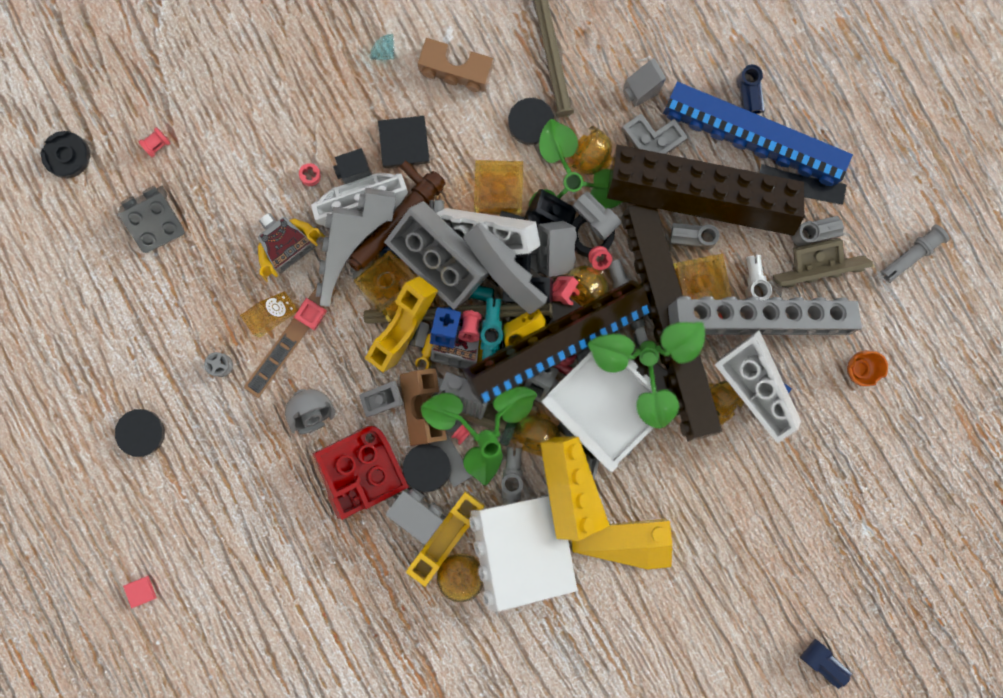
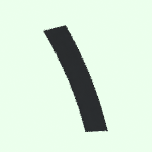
[760,164,847,205]

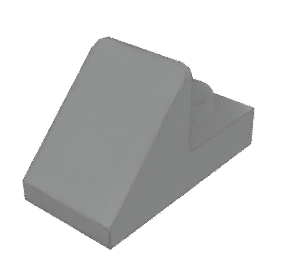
[359,381,403,417]

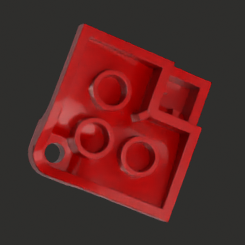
[312,426,409,520]

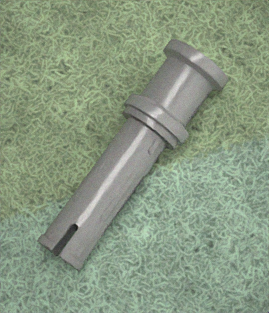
[880,224,950,283]

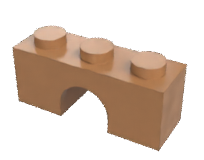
[417,38,494,92]
[400,368,447,446]

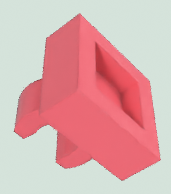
[552,276,580,305]

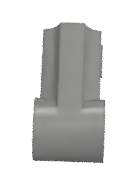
[573,191,622,240]
[791,216,844,246]
[670,223,720,250]

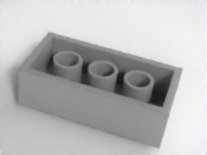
[384,201,489,310]

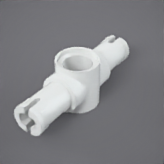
[745,255,772,319]

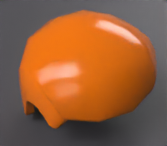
[847,350,888,386]

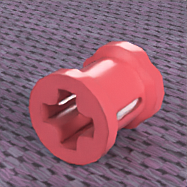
[138,127,171,158]
[458,310,483,342]

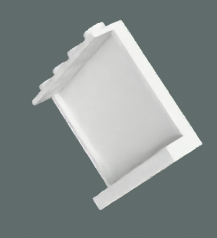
[540,352,657,473]
[470,494,577,612]

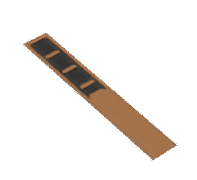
[243,280,336,398]

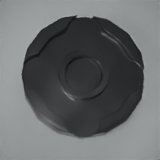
[508,98,554,145]
[41,131,91,179]
[115,409,165,457]
[403,444,451,492]

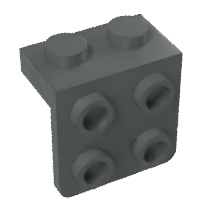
[118,185,185,253]

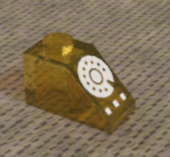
[240,291,298,338]

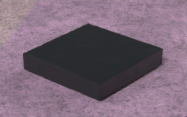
[378,116,430,168]

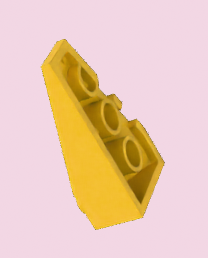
[571,518,673,570]

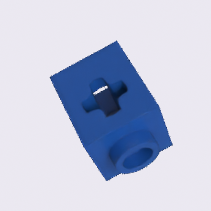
[430,307,461,349]

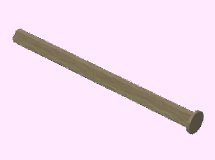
[534,0,574,117]
[363,300,553,324]

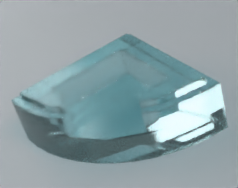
[370,34,394,60]

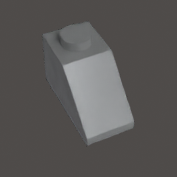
[623,58,666,107]

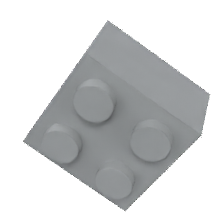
[385,488,446,545]

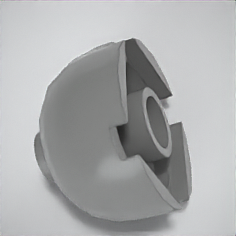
[285,389,336,434]

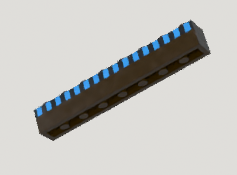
[463,280,652,404]

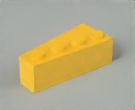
[540,436,610,541]

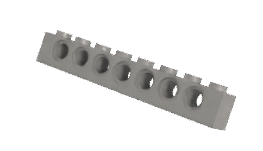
[668,296,862,335]

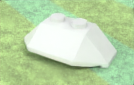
[311,173,408,226]

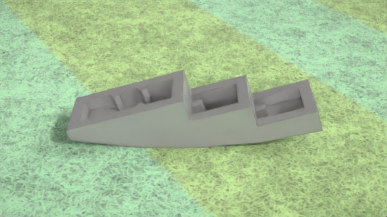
[463,223,548,314]

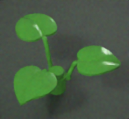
[528,119,622,209]
[588,321,705,429]
[421,386,537,486]

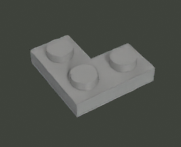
[622,113,688,154]

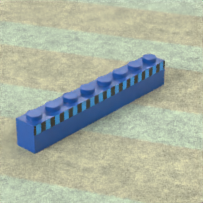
[663,81,853,186]

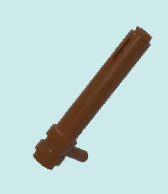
[348,160,446,272]

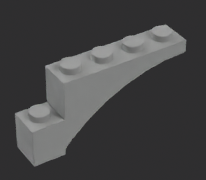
[316,187,396,307]

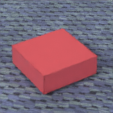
[294,298,327,331]
[123,575,157,609]

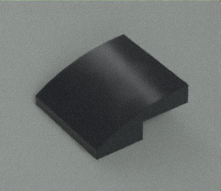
[523,189,576,230]

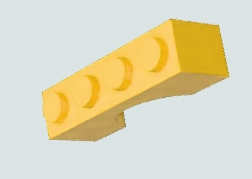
[365,276,439,373]
[406,491,485,587]

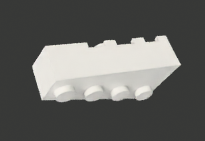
[436,208,540,255]
[715,330,801,443]

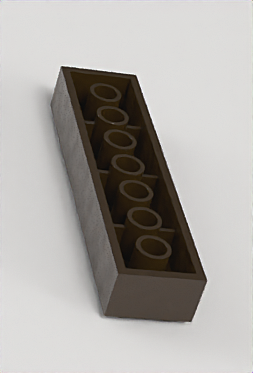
[607,144,805,236]

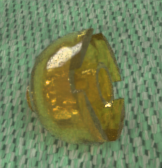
[569,126,613,175]
[565,265,609,306]
[709,381,745,425]
[511,413,560,457]
[437,553,484,603]

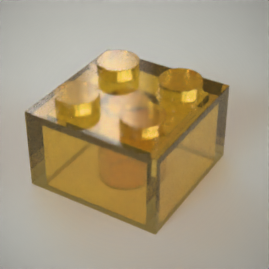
[474,160,523,215]
[353,250,416,324]
[674,253,732,300]

